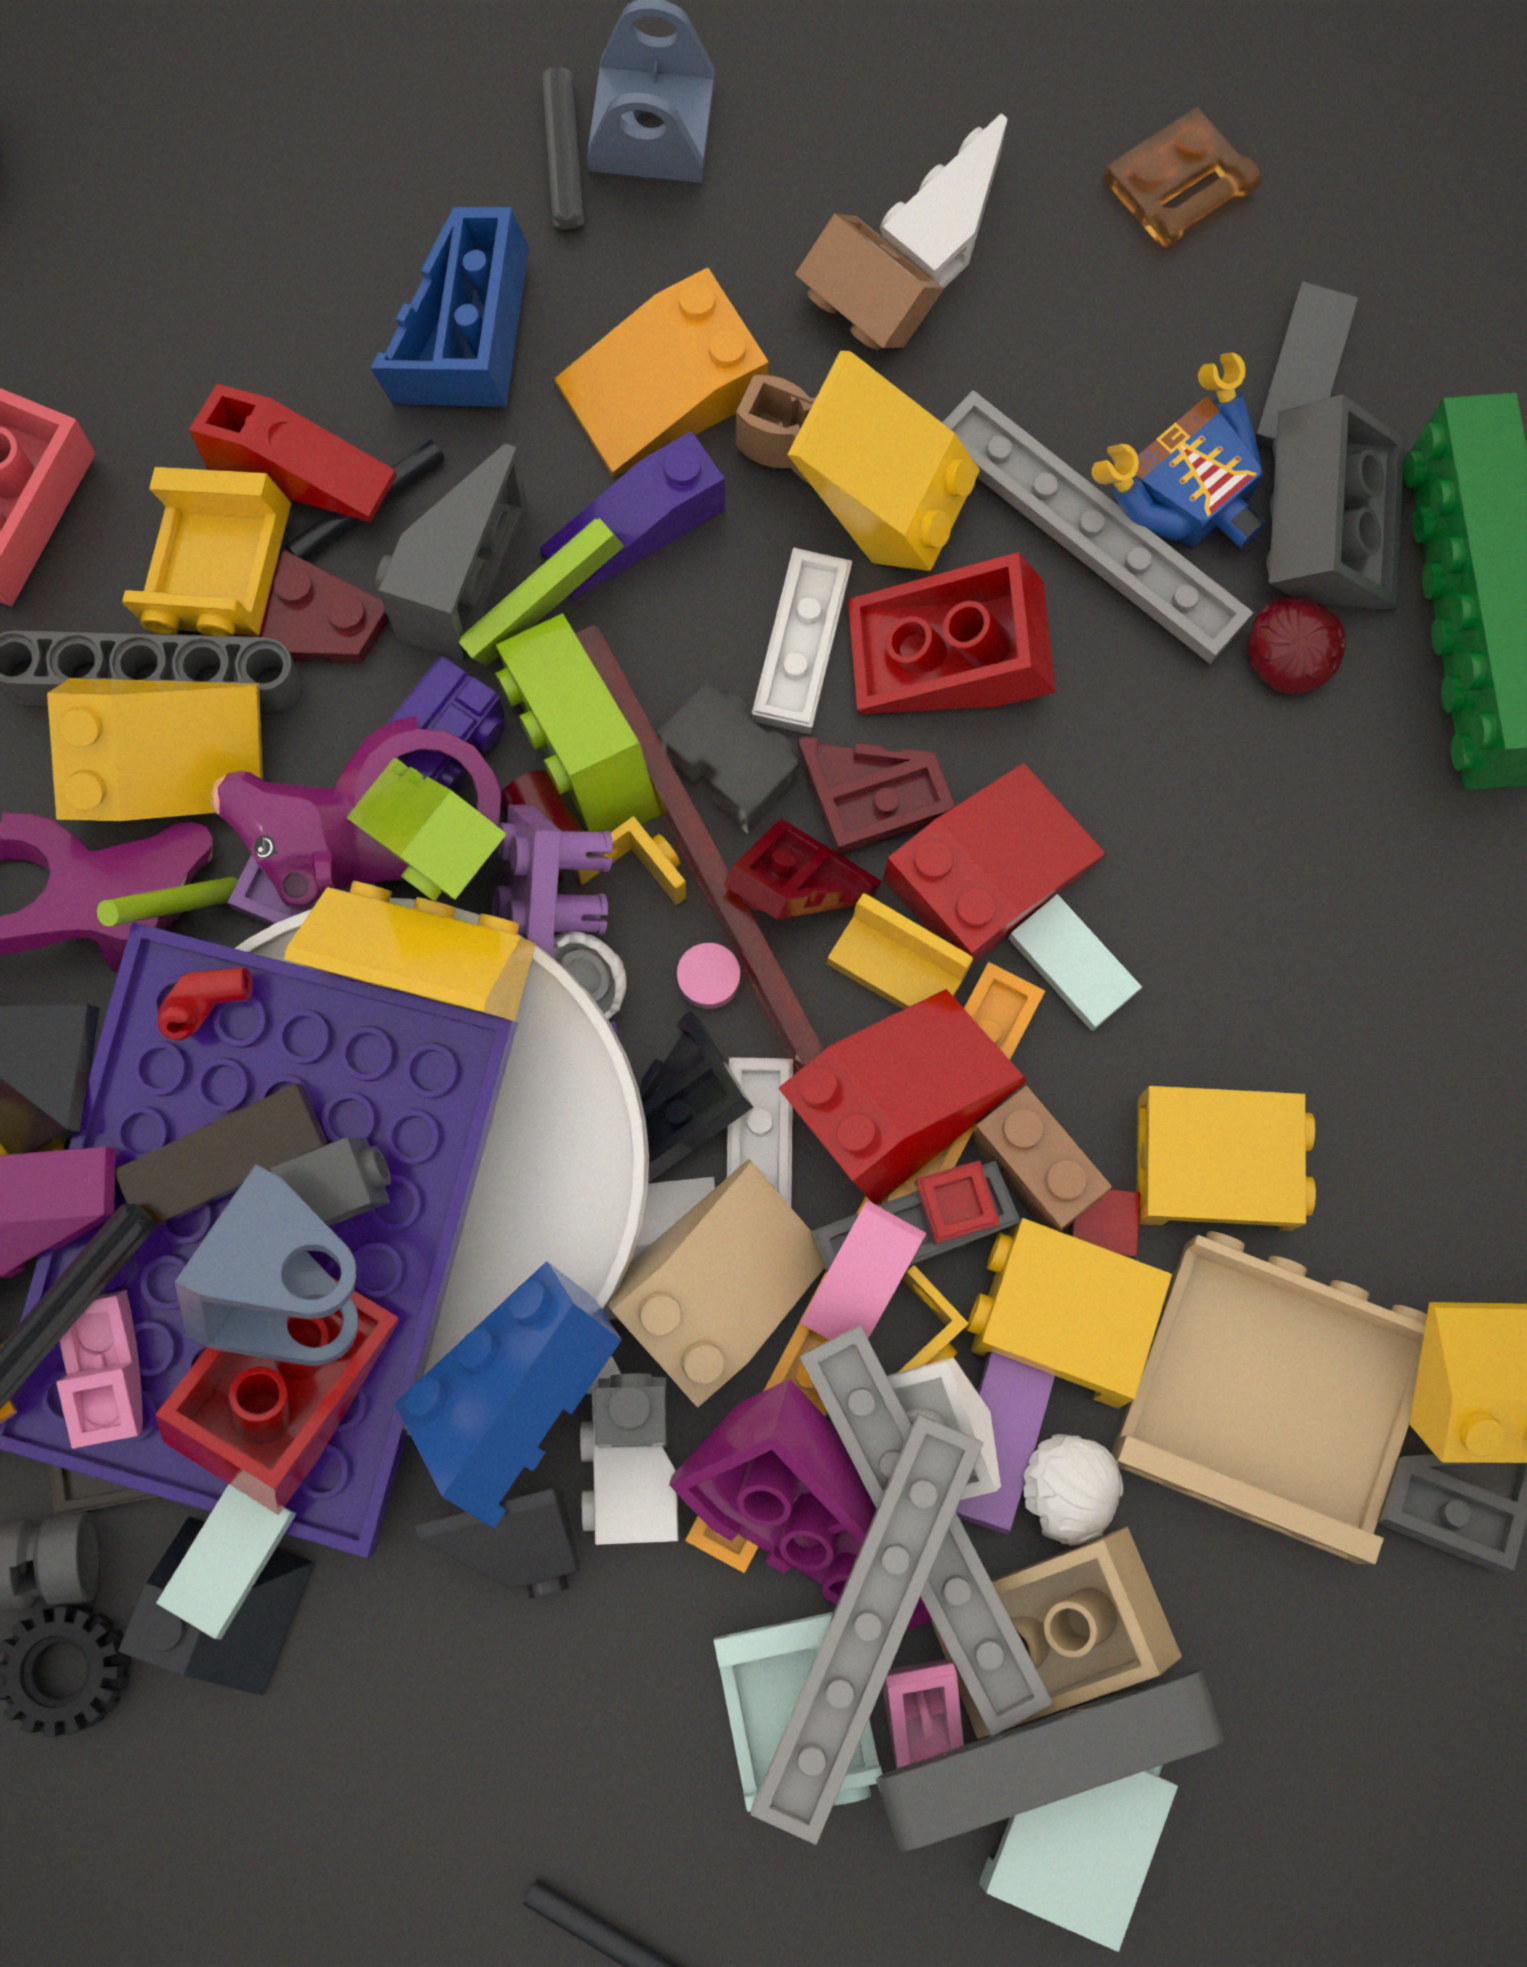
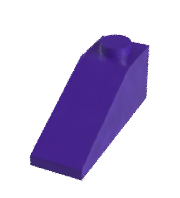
[540,431,725,600]

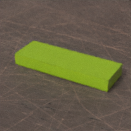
[459,518,624,666]

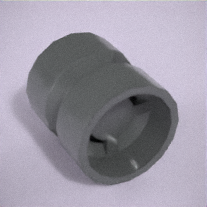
[0,1512,100,1612]

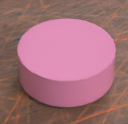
[677,943,740,1009]

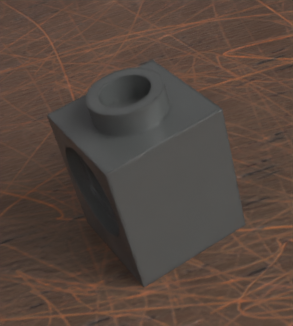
[270,1137,391,1227]

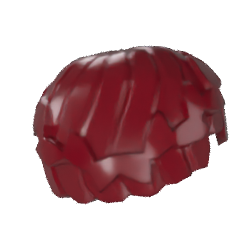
[1247,597,1346,694]

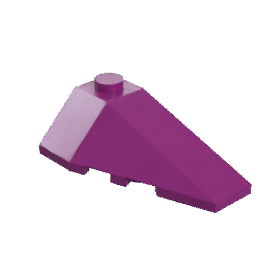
[0,1147,116,1278]

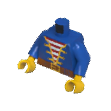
[1091,353,1267,549]

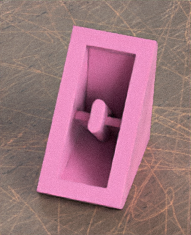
[882,1659,964,1768]

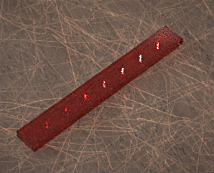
[575,625,824,1072]

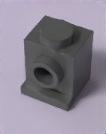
[595,1374,668,1448]

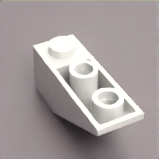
[880,114,1007,288]
[580,1355,679,1545]

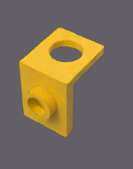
[574,816,687,905]
[899,1265,969,1372]

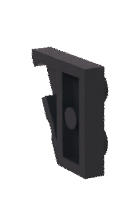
[639,1011,753,1183]

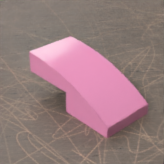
[800,1200,926,1340]
[56,1290,142,1449]

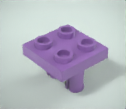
[492,805,613,958]

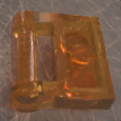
[1103,107,1261,248]

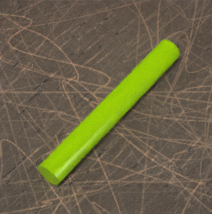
[97,877,238,927]

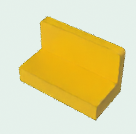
[826,893,973,1010]

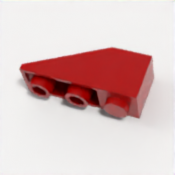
[189,384,397,522]

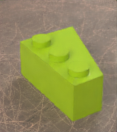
[495,613,661,833]
[346,757,506,902]

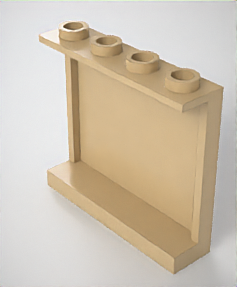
[1110,1231,1427,1564]

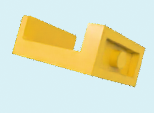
[122,467,291,636]
[1137,1086,1316,1231]
[966,1218,1172,1409]

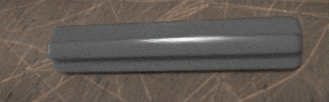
[542,66,584,230]

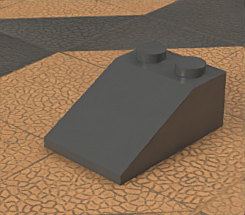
[375,443,527,662]

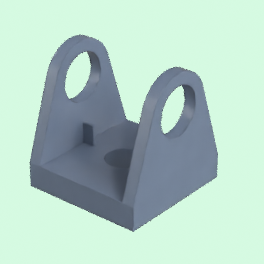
[587,0,715,183]
[175,1165,358,1366]

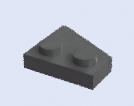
[1377,1454,1527,1575]

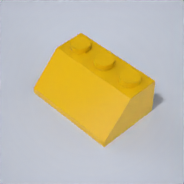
[284,881,536,1022]
[1409,1302,1527,1463]

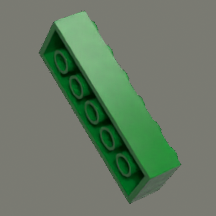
[1403,392,1527,791]

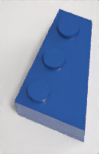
[370,207,529,407]
[394,1261,621,1529]

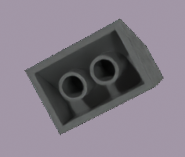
[1266,394,1405,610]

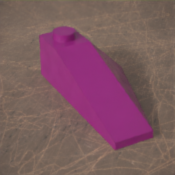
[669,1379,933,1632]

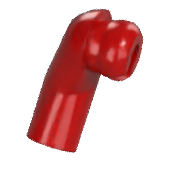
[157,967,253,1041]

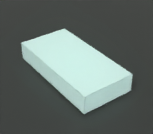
[1008,894,1142,1032]
[156,1484,297,1639]

